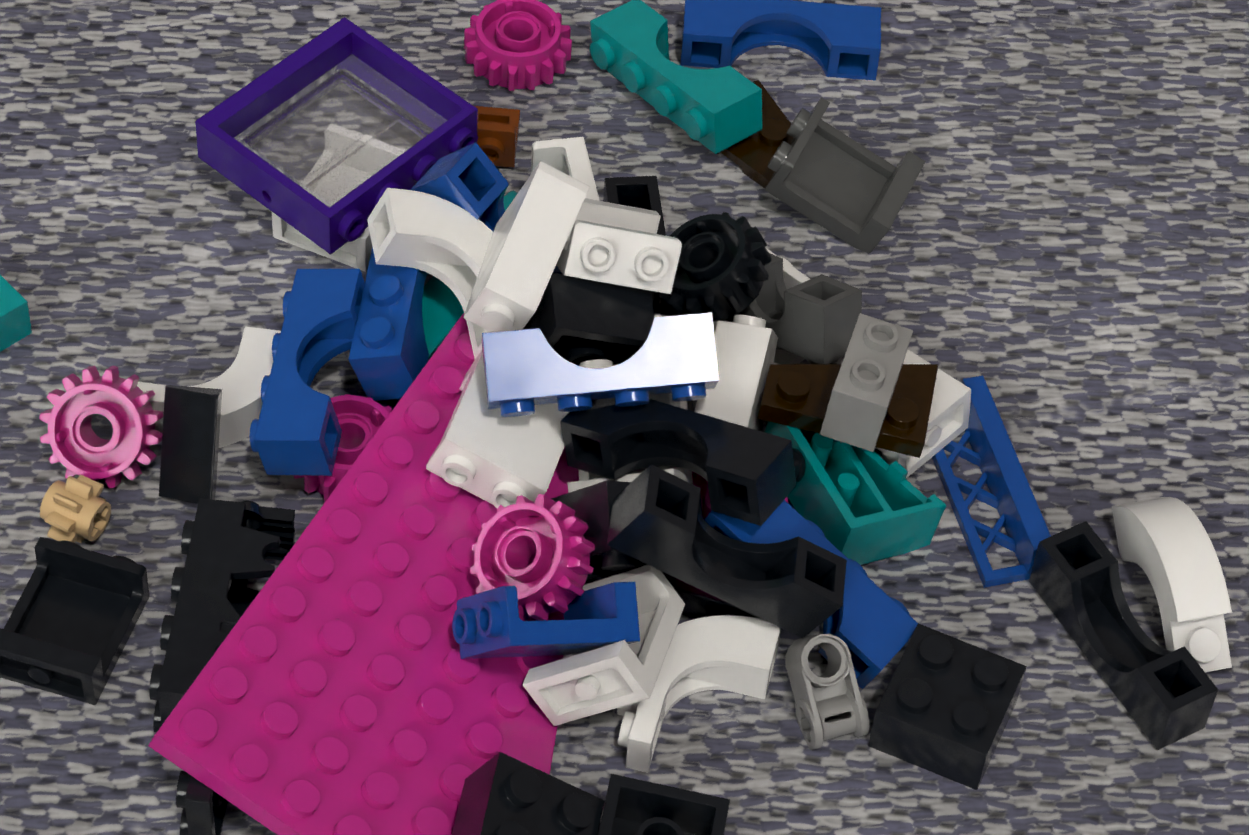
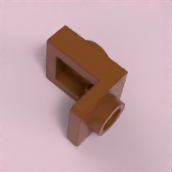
[474,106,520,167]

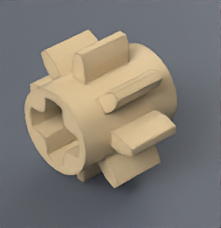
[40,474,111,543]

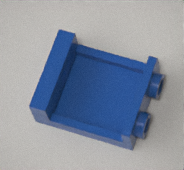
[452,582,640,659]

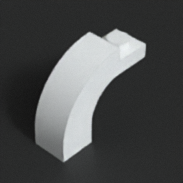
[367,188,493,359]
[137,326,281,448]
[1112,497,1232,673]
[617,615,781,773]

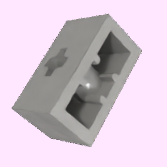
[820,313,913,452]

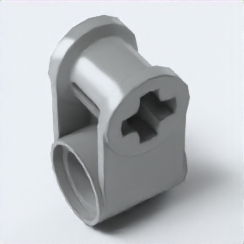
[785,634,870,750]

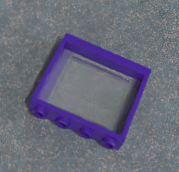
[195,17,478,255]

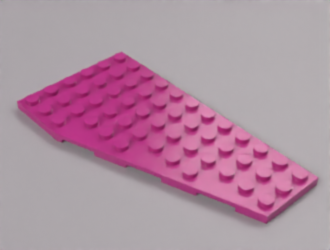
[148,313,579,835]

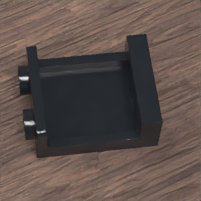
[0,537,150,705]

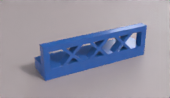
[932,375,1051,588]

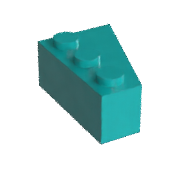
[765,421,946,565]

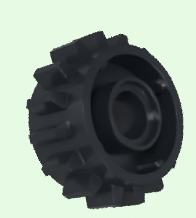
[657,212,772,322]

